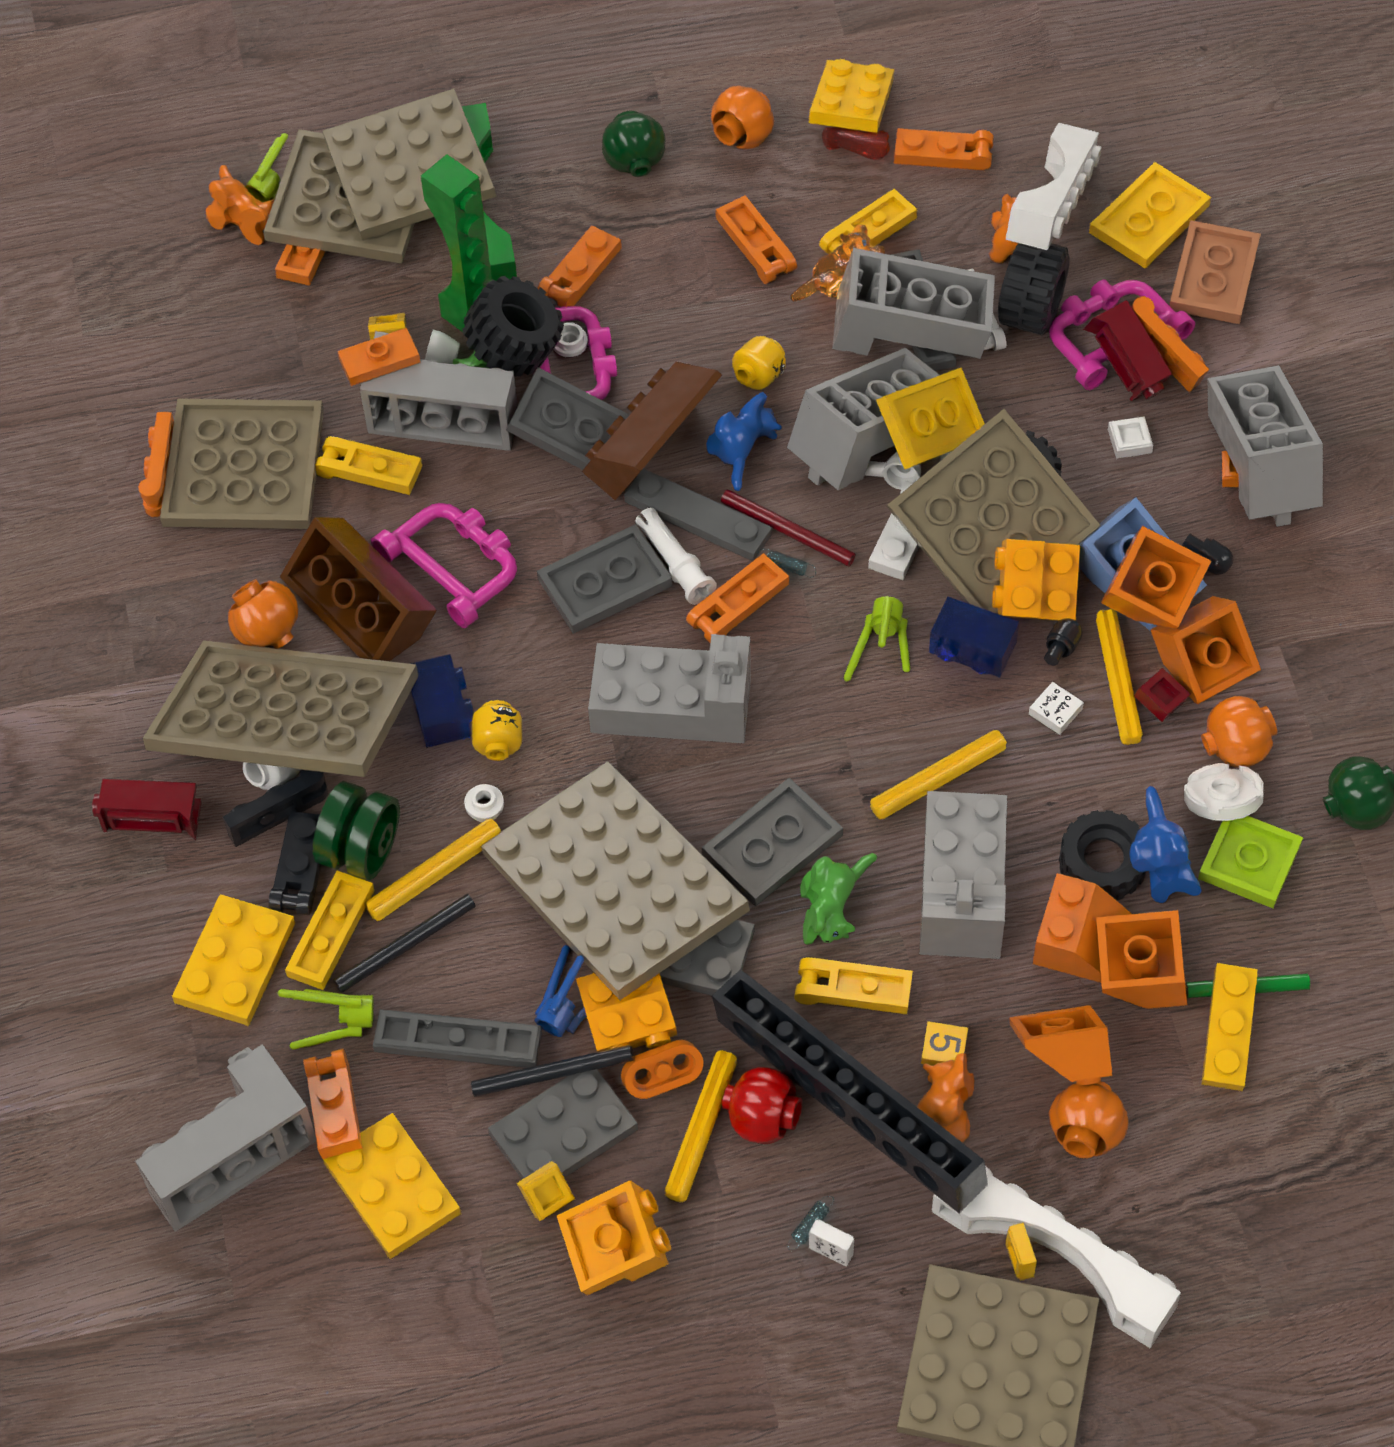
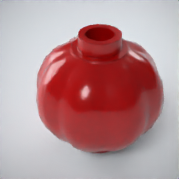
[722,1067,802,1144]

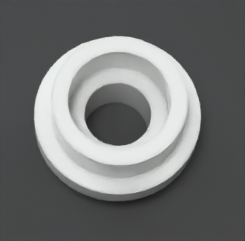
[554,323,588,357]
[464,784,504,822]

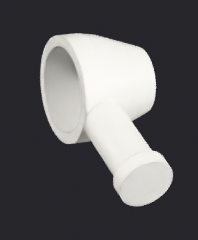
[425,330,460,364]
[865,452,921,490]

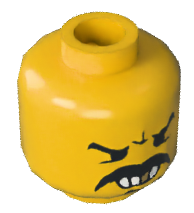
[732,336,786,390]
[472,700,522,761]

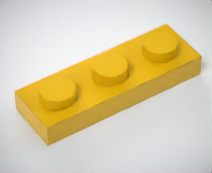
[285,870,375,990]
[1201,963,1258,1091]

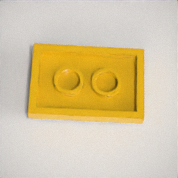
[809,59,894,133]
[1089,162,1211,268]
[876,367,985,470]
[172,894,295,1026]
[323,1113,461,1259]

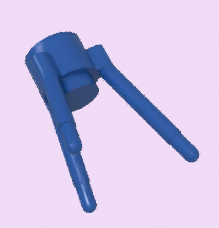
[534,945,587,1037]

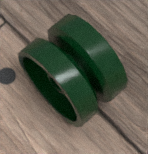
[313,781,400,881]

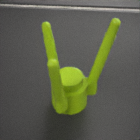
[245,133,288,202]
[844,596,910,682]
[278,989,374,1050]

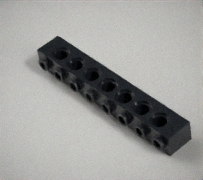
[712,969,988,1213]

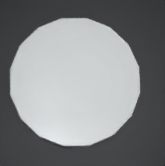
[1184,763,1264,821]

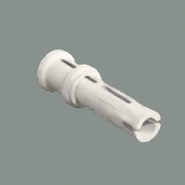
[635,508,717,605]

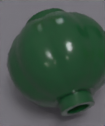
[602,111,666,177]
[1322,756,1394,830]

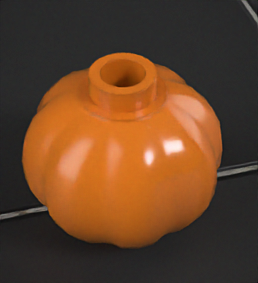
[711,86,774,149]
[228,579,299,649]
[1201,696,1277,768]
[1049,1081,1129,1158]

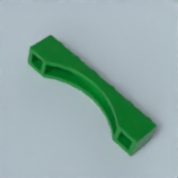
[461,103,517,281]
[421,154,492,332]

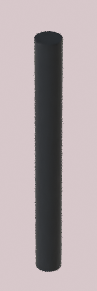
[333,894,476,993]
[471,1045,634,1097]

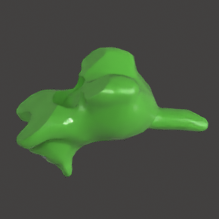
[800,853,877,945]

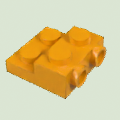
[992,539,1080,621]
[576,973,678,1052]
[557,1180,671,1295]

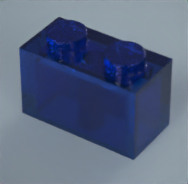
[929,597,1019,678]
[410,654,474,748]

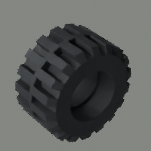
[998,243,1070,335]
[463,276,564,377]

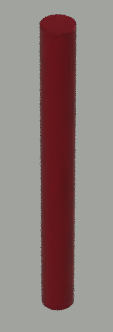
[721,489,856,567]

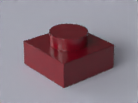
[1134,668,1190,722]

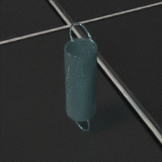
[757,548,816,578]
[787,1196,834,1250]

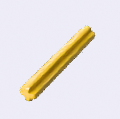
[1096,609,1142,745]
[870,730,1007,819]
[365,819,501,921]
[665,1050,737,1202]

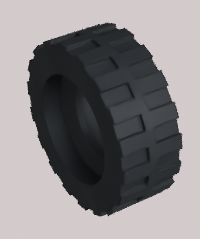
[1059,810,1146,901]

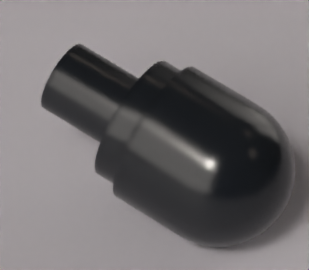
[1182,533,1233,575]
[1044,618,1082,666]

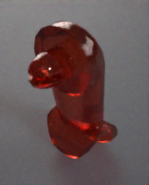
[822,126,890,160]

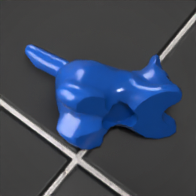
[706,392,782,491]
[1129,786,1202,903]

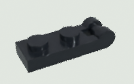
[223,769,328,847]
[269,811,321,915]

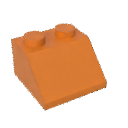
[1101,526,1211,629]
[1150,596,1261,704]
[1033,873,1132,983]
[1096,910,1187,1009]
[1009,1005,1113,1085]

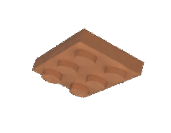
[1169,220,1261,324]

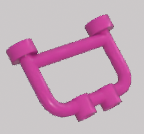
[1049,280,1195,390]
[536,306,617,400]
[371,503,517,628]

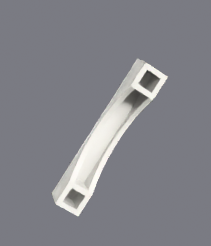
[1005,123,1102,250]
[932,1167,1181,1348]

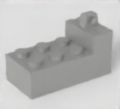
[832,248,995,358]
[360,331,518,451]
[787,348,939,490]
[1207,366,1323,526]
[588,634,751,743]
[919,791,1007,959]
[135,1044,317,1232]

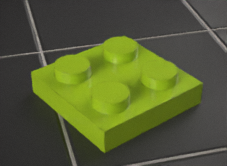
[1198,816,1303,908]

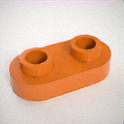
[621,1040,703,1099]

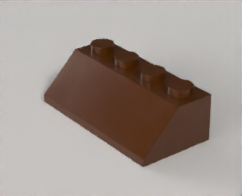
[581,362,722,500]
[280,517,437,661]

